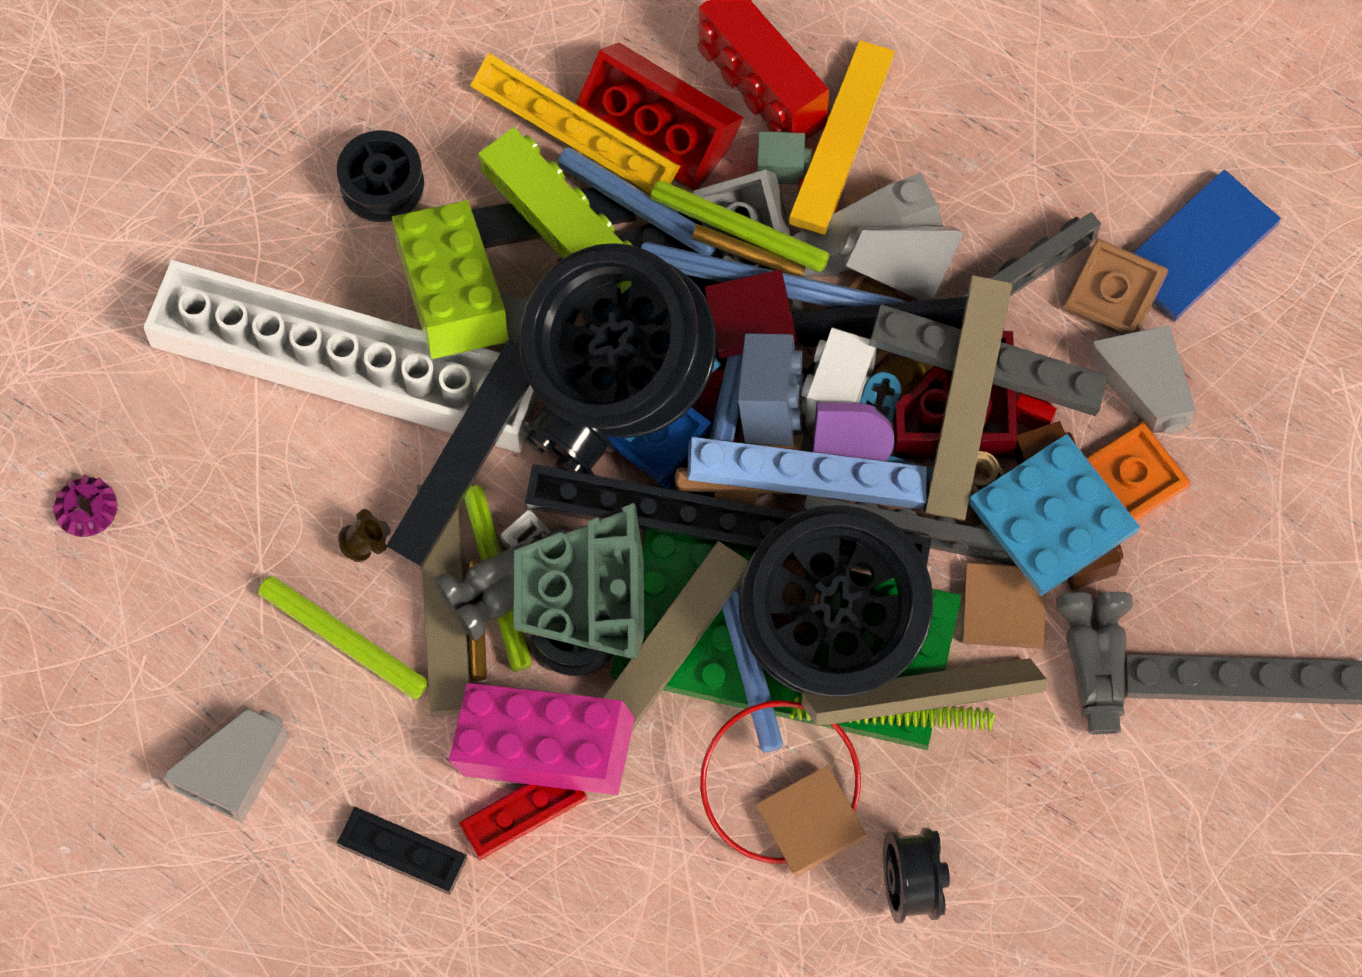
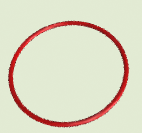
[700,700,861,864]

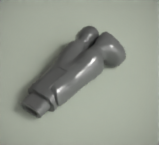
[434,526,567,641]
[1056,591,1133,735]

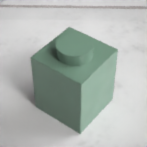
[757,131,812,185]

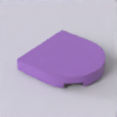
[811,402,894,461]

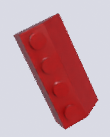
[576,42,744,190]

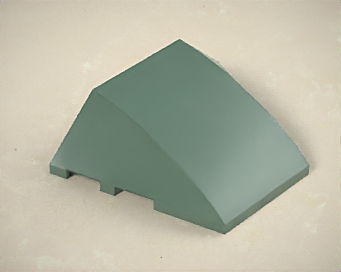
[514,503,644,660]

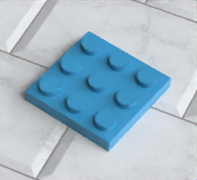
[969,434,1140,596]

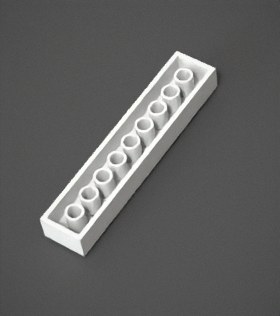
[143,259,539,453]

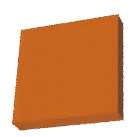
[1086,421,1191,521]

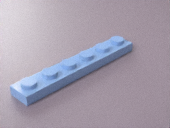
[687,437,927,509]

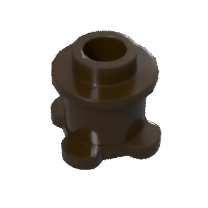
[338,509,391,562]

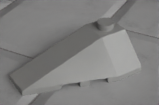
[693,169,805,312]
[792,173,943,278]

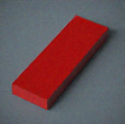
[459,784,587,861]

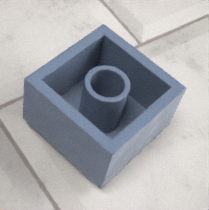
[738,334,805,446]

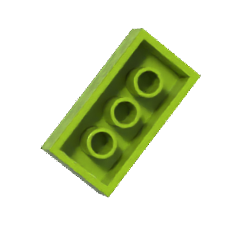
[392,200,508,360]

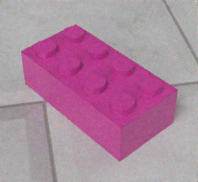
[449,683,635,795]

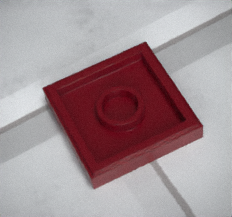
[705,269,797,359]

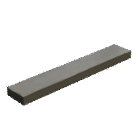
[924,275,1013,520]
[417,485,470,716]
[604,541,749,731]
[802,658,1047,726]

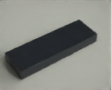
[337,807,468,895]

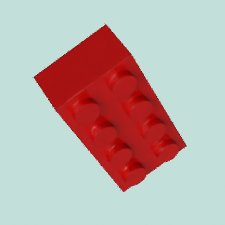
[697,0,829,140]

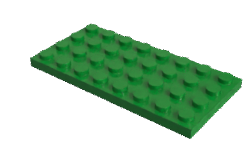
[610,531,962,750]

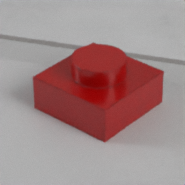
[1016,393,1057,430]

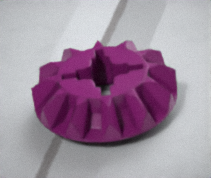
[52,474,118,537]

